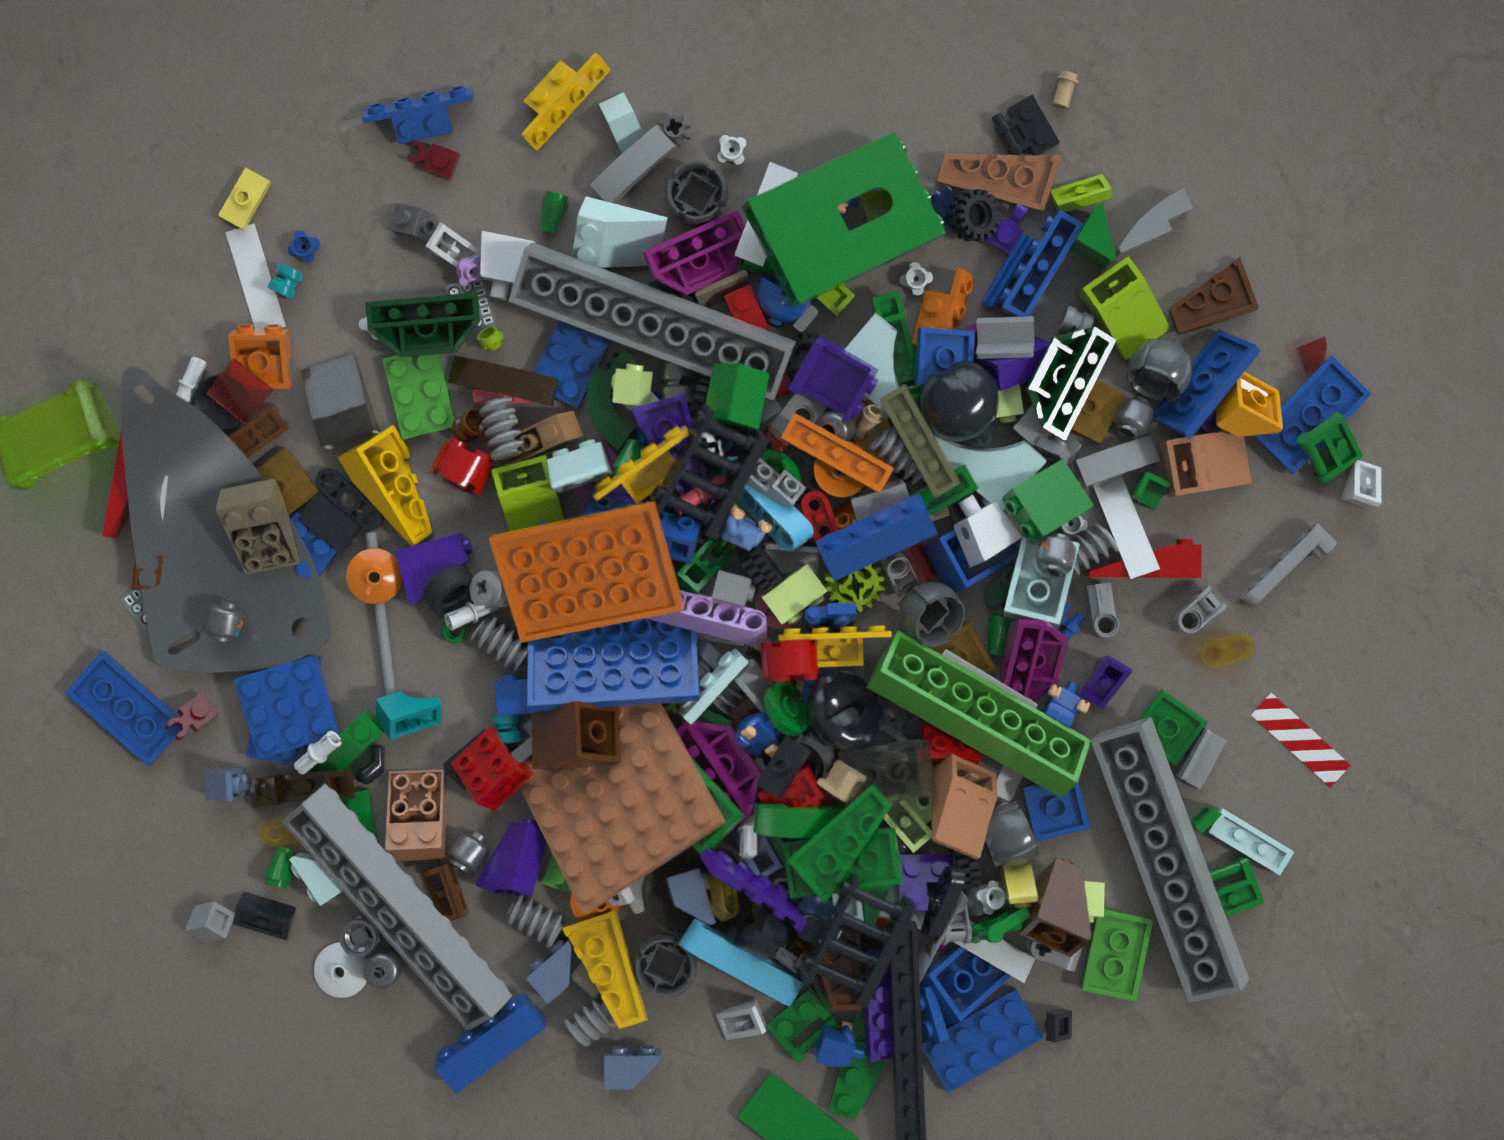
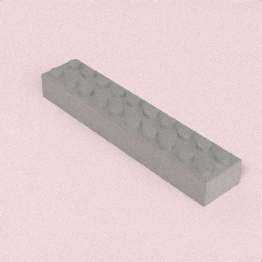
[508,242,796,401]
[1091,717,1249,1003]
[281,784,513,1031]

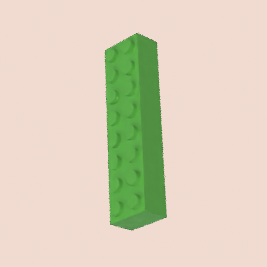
[867,630,1091,798]

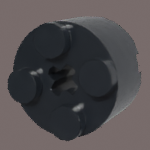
[726,897,793,960]

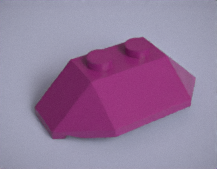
[642,210,745,296]
[999,619,1068,701]
[676,721,762,828]

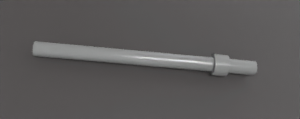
[365,532,396,696]

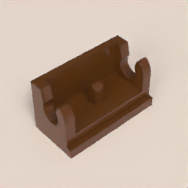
[229,404,289,458]
[422,861,469,922]

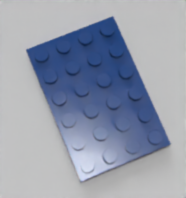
[527,618,700,712]

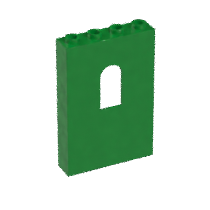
[742,131,945,309]

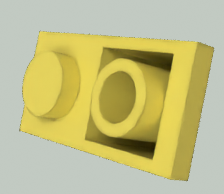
[1000,862,1038,908]

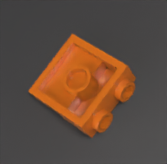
[228,324,292,389]

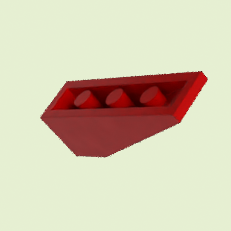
[724,285,792,401]
[102,430,130,538]
[1085,539,1202,578]

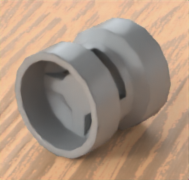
[1058,305,1095,334]

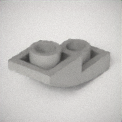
[746,458,806,507]

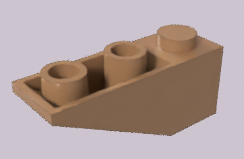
[498,411,584,467]

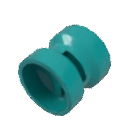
[267,262,305,300]
[492,714,522,743]

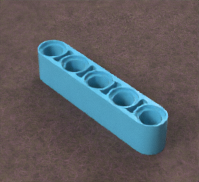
[710,441,814,552]
[679,919,805,1006]

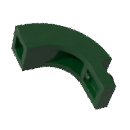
[587,349,636,452]

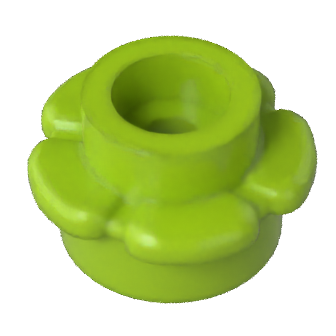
[477,326,504,351]

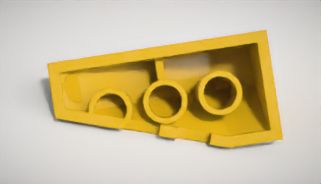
[338,425,433,546]

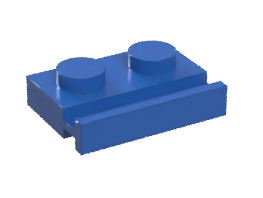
[920,985,949,1043]

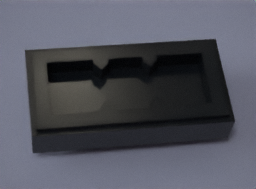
[756,736,811,800]

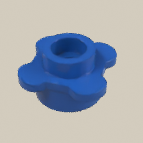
[288,231,321,263]

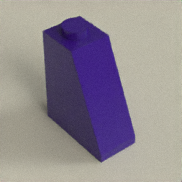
[973,336,1050,391]
[395,533,473,605]
[476,819,546,896]

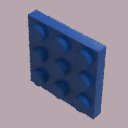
[234,654,341,760]

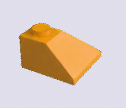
[1215,372,1283,437]

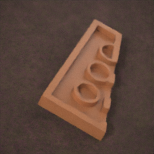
[937,153,1060,211]

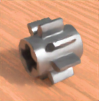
[659,112,692,148]

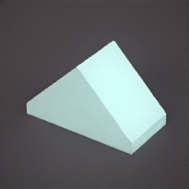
[599,92,644,154]

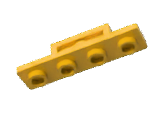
[521,53,610,151]
[593,426,689,504]
[778,625,892,667]

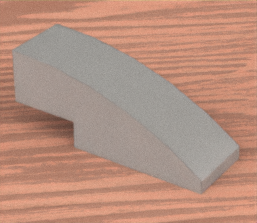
[590,125,676,204]
[1115,188,1193,257]
[1073,436,1161,489]

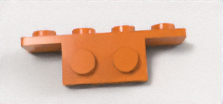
[912,268,973,346]

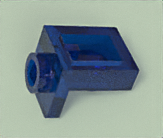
[931,185,972,230]

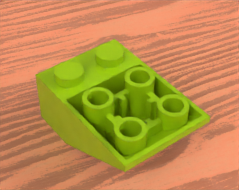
[1077,256,1171,361]
[491,455,566,531]

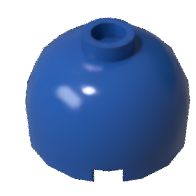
[756,275,811,325]

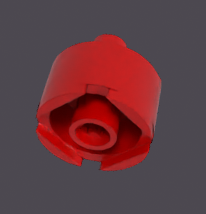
[429,437,495,497]
[760,639,819,683]

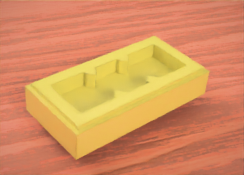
[218,167,272,231]

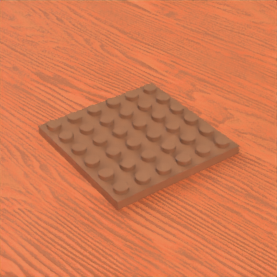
[520,703,726,914]

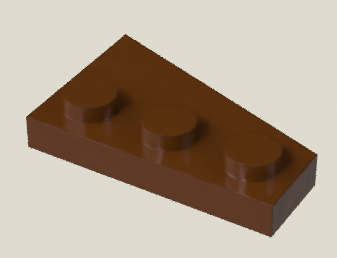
[1168,257,1259,336]
[810,924,861,1011]

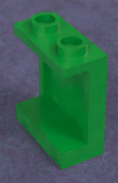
[1002,459,1094,544]

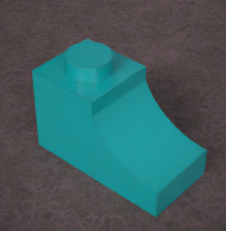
[376,691,442,740]

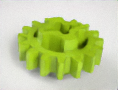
[825,563,885,612]

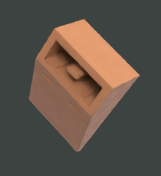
[1160,431,1252,497]
[931,754,997,859]
[385,769,448,861]

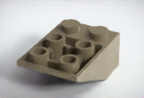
[216,479,300,575]

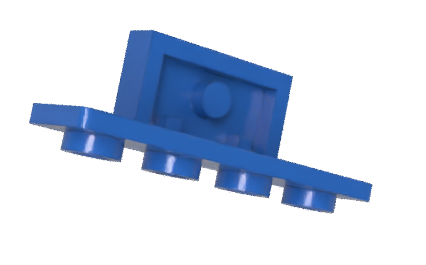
[362,86,473,144]

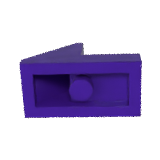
[1079,655,1132,709]

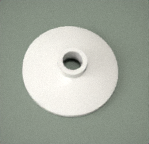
[314,942,367,998]

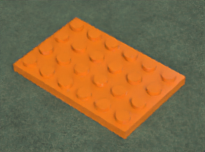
[489,501,684,643]

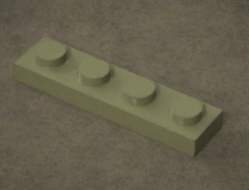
[880,384,961,498]

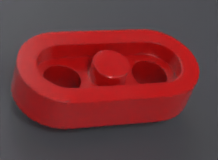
[800,491,839,543]

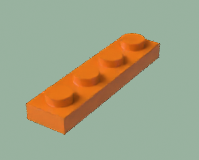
[780,413,894,494]

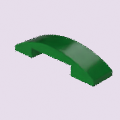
[871,290,923,402]
[753,799,855,838]

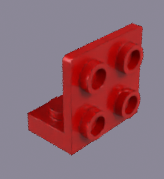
[917,719,981,773]
[452,727,534,811]
[758,765,827,808]

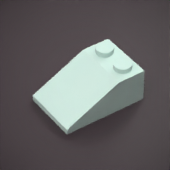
[572,197,668,268]
[547,439,613,493]
[1003,535,1080,630]

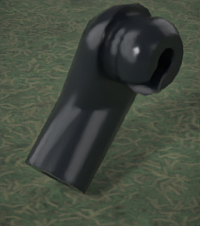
[355,746,385,784]

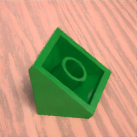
[1069,204,1116,269]
[706,363,770,430]

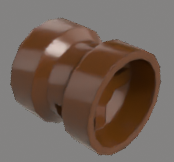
[452,408,488,443]

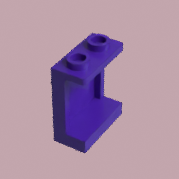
[788,336,879,423]

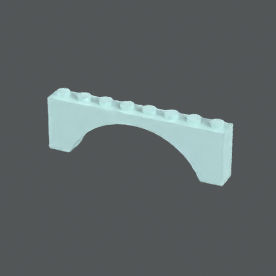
[845,313,1047,511]

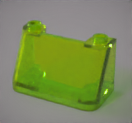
[0,379,120,491]

